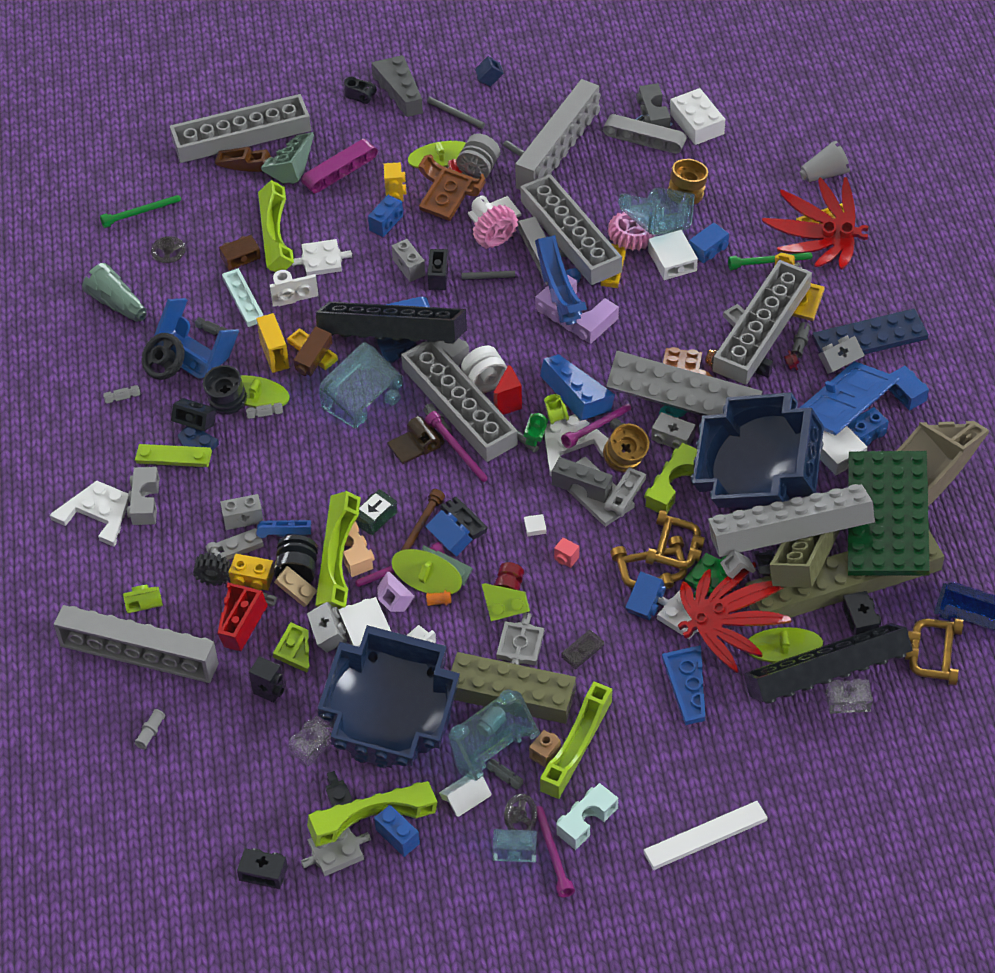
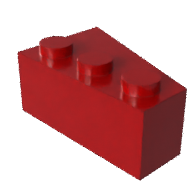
[218,582,268,651]

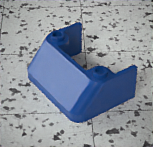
[154,298,239,378]

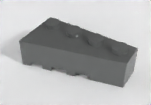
[371,55,423,117]

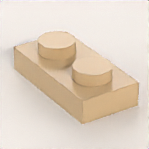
[274,566,317,607]

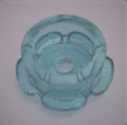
[384,389,401,406]

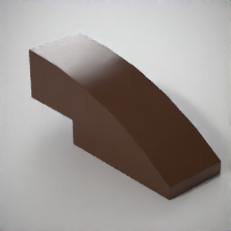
[215,146,271,172]

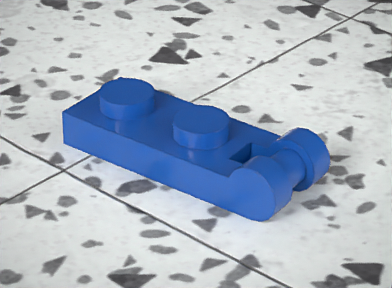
[256,520,311,538]

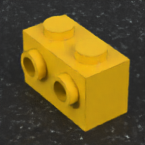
[383,162,407,202]
[228,553,274,591]

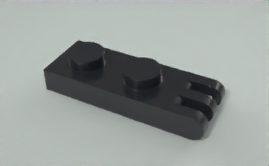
[440,496,488,541]

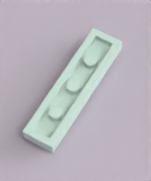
[222,268,264,327]

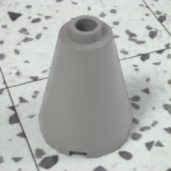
[800,141,850,182]

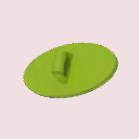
[408,141,466,169]
[241,375,290,408]
[392,549,462,594]
[748,627,823,663]

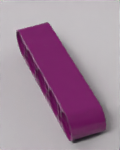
[301,139,378,193]

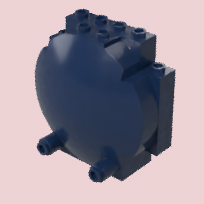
[691,392,824,511]
[318,625,460,768]

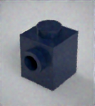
[475,56,504,87]

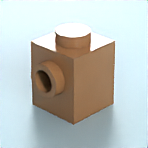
[529,730,561,768]

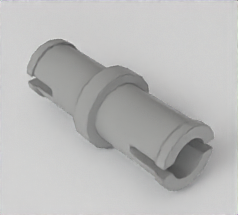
[134,709,165,749]

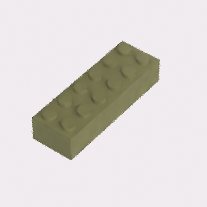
[770,530,840,589]
[451,652,576,724]

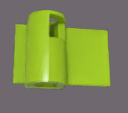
[123,585,163,614]

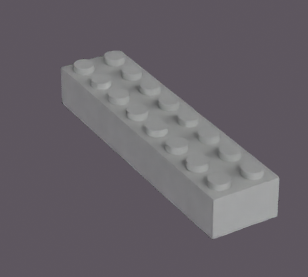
[515,79,601,190]
[170,94,311,163]
[520,174,622,285]
[713,260,812,385]
[401,341,518,462]
[606,351,762,416]
[708,484,875,557]
[54,605,219,683]

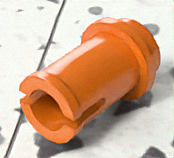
[426,590,452,606]

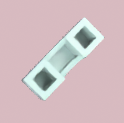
[556,783,618,850]

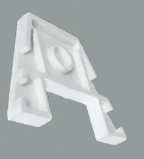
[544,414,608,476]
[50,481,129,547]

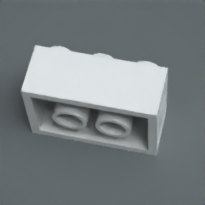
[670,88,725,145]

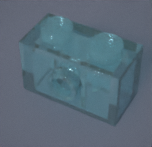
[493,829,537,862]

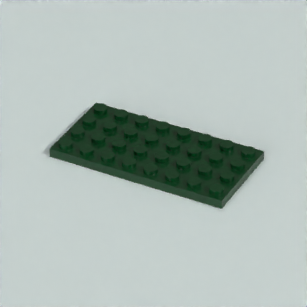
[848,451,930,576]

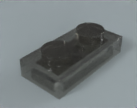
[561,629,604,669]

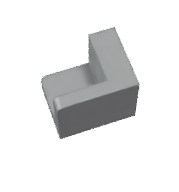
[720,550,756,579]

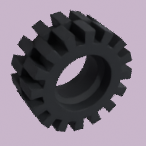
[193,553,231,586]

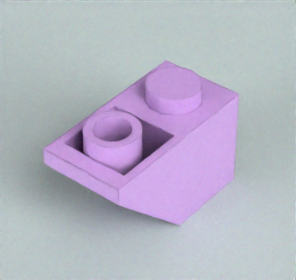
[377,572,414,612]

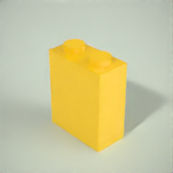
[256,313,290,373]

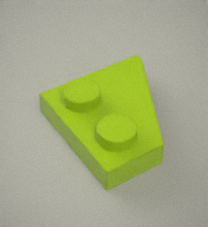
[482,583,530,621]
[272,622,309,673]

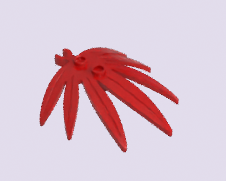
[762,177,868,270]
[678,562,792,673]

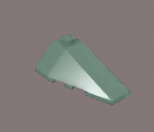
[261,132,314,184]

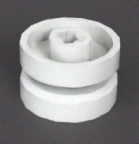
[461,346,507,393]

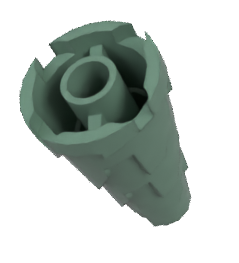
[82,263,147,322]

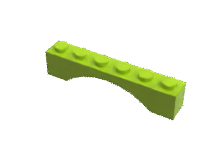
[258,180,294,272]
[315,491,361,609]
[540,682,612,799]
[307,781,437,847]

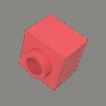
[554,538,579,568]

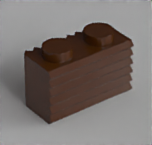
[219,234,261,271]

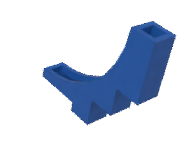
[535,235,587,326]

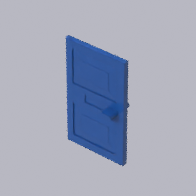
[800,361,899,435]

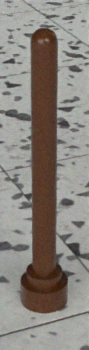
[400,489,445,551]

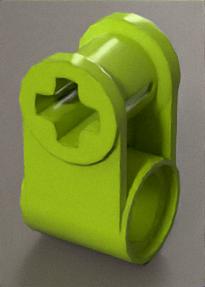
[544,394,569,425]

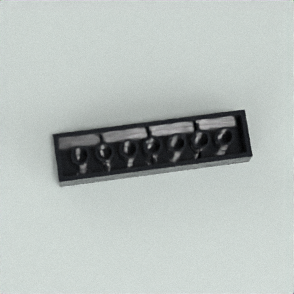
[315,301,467,343]
[743,623,913,704]

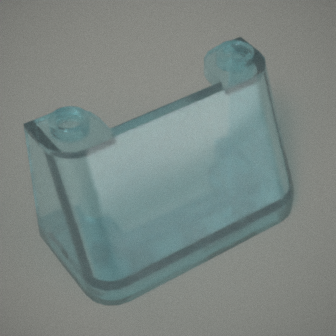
[618,187,695,235]
[319,342,403,429]
[449,690,540,781]

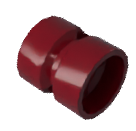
[494,562,524,590]

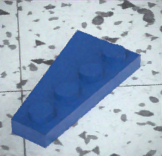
[662,645,705,725]

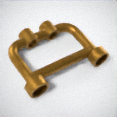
[645,509,705,569]
[610,536,687,589]
[905,618,964,685]

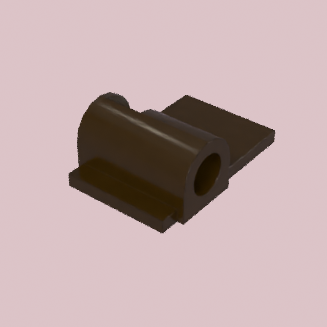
[387,416,445,465]

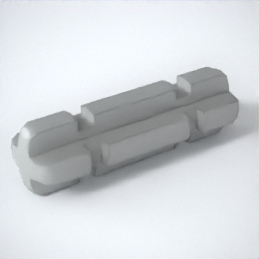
[103,385,140,404]
[246,403,283,419]

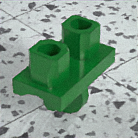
[523,413,549,447]

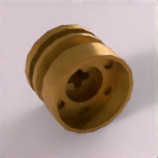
[668,159,708,205]
[603,423,650,473]

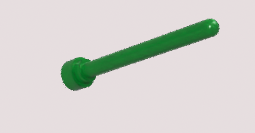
[100,195,181,229]
[728,252,813,270]

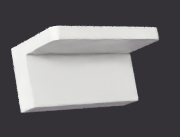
[439,771,492,816]

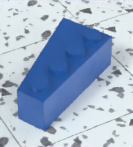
[540,354,615,421]

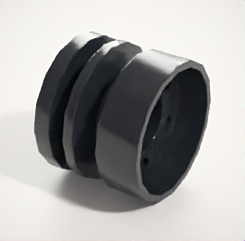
[203,365,247,415]
[274,535,318,583]

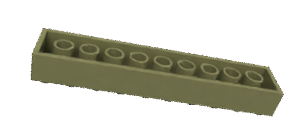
[745,531,945,627]

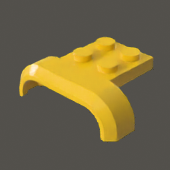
[774,253,825,321]

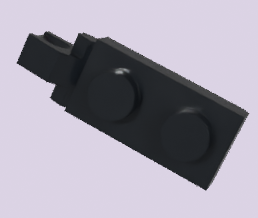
[325,771,360,823]

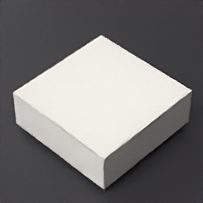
[524,514,546,536]

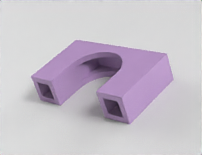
[535,275,619,344]

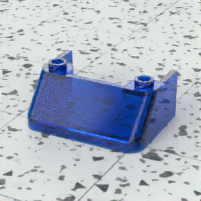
[934,580,995,630]

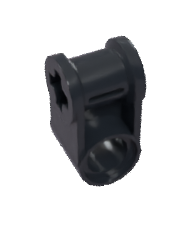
[344,77,377,104]

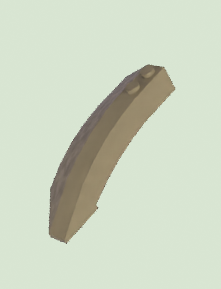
[896,421,989,506]

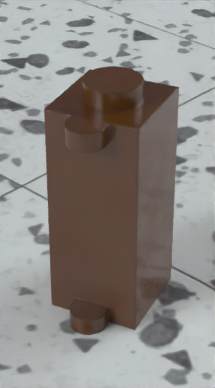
[294,326,333,376]

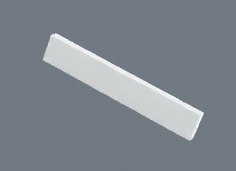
[644,801,767,870]

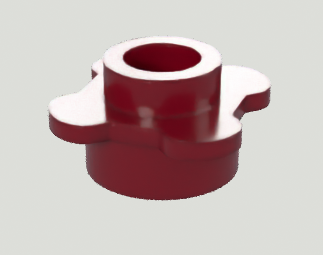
[784,350,799,371]

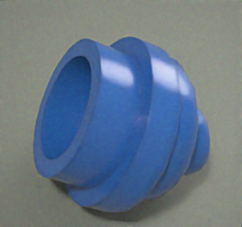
[566,268,581,284]

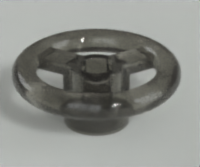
[151,236,186,263]
[504,794,537,837]

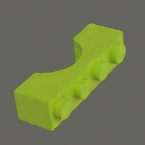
[644,443,697,514]

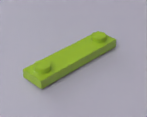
[135,444,212,467]

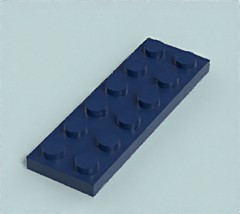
[812,308,929,356]

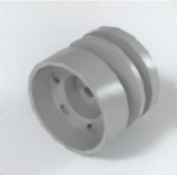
[456,134,500,179]

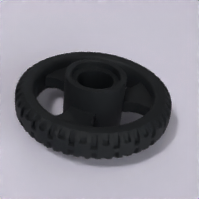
[141,333,185,380]

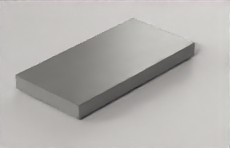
[567,457,635,527]

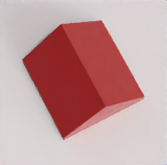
[494,365,522,415]

